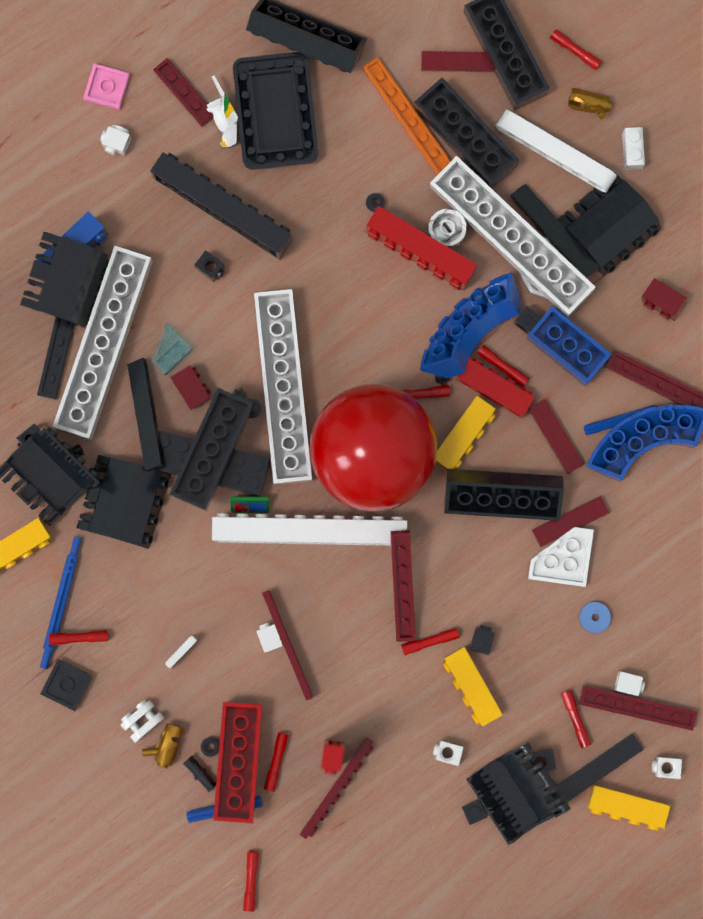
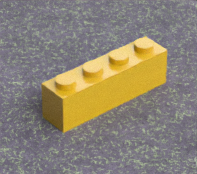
[436,396,496,470]
[0,518,53,570]
[443,647,502,727]
[587,785,670,831]

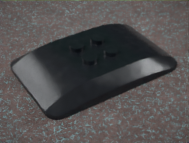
[233,52,318,170]

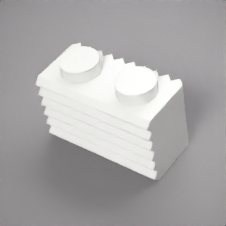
[621,127,645,170]

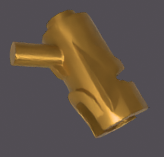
[568,88,612,119]
[142,723,185,769]

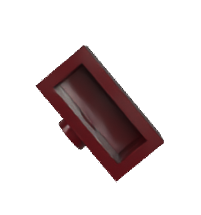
[642,278,687,321]
[170,365,211,410]

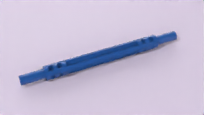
[40,536,82,669]

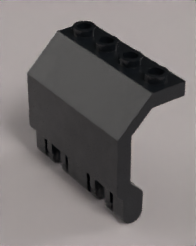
[557,172,661,277]
[20,232,109,328]
[0,426,100,526]
[76,455,170,549]
[466,742,571,845]

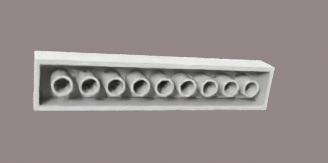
[430,156,596,318]
[52,246,153,441]
[254,289,312,485]
[212,514,407,546]

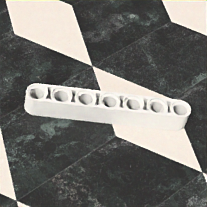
[495,110,617,193]

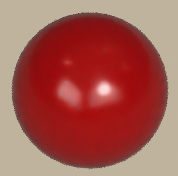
[310,384,437,512]

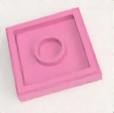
[83,63,130,110]

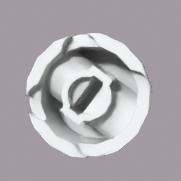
[428,209,466,249]

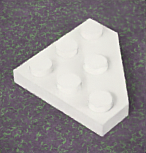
[528,527,594,587]

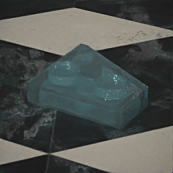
[152,323,193,376]

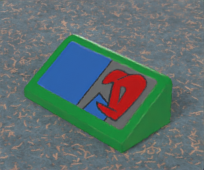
[230,497,269,513]

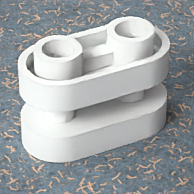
[120,700,165,743]

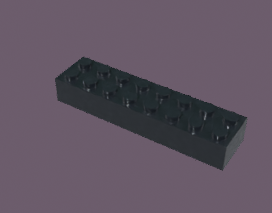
[150,152,292,260]

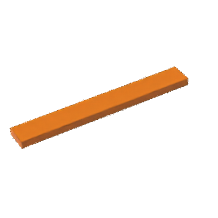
[362,57,451,175]

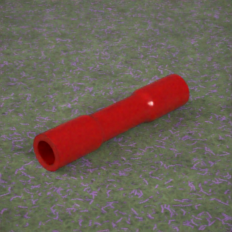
[550,29,602,71]
[477,345,530,387]
[402,385,450,399]
[401,627,460,656]
[49,630,108,645]
[560,690,592,748]
[264,732,289,792]
[243,851,259,912]

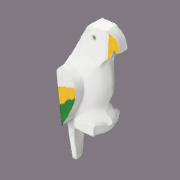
[206,76,238,148]

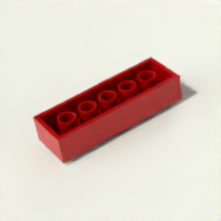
[366,206,477,291]
[213,702,262,824]

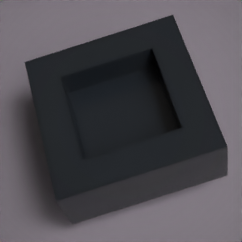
[462,799,487,825]

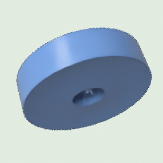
[579,602,611,633]

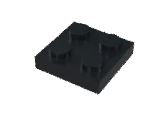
[40,659,93,711]

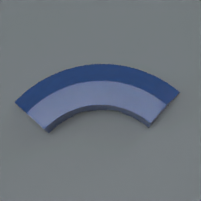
[420,272,520,378]
[586,404,703,482]

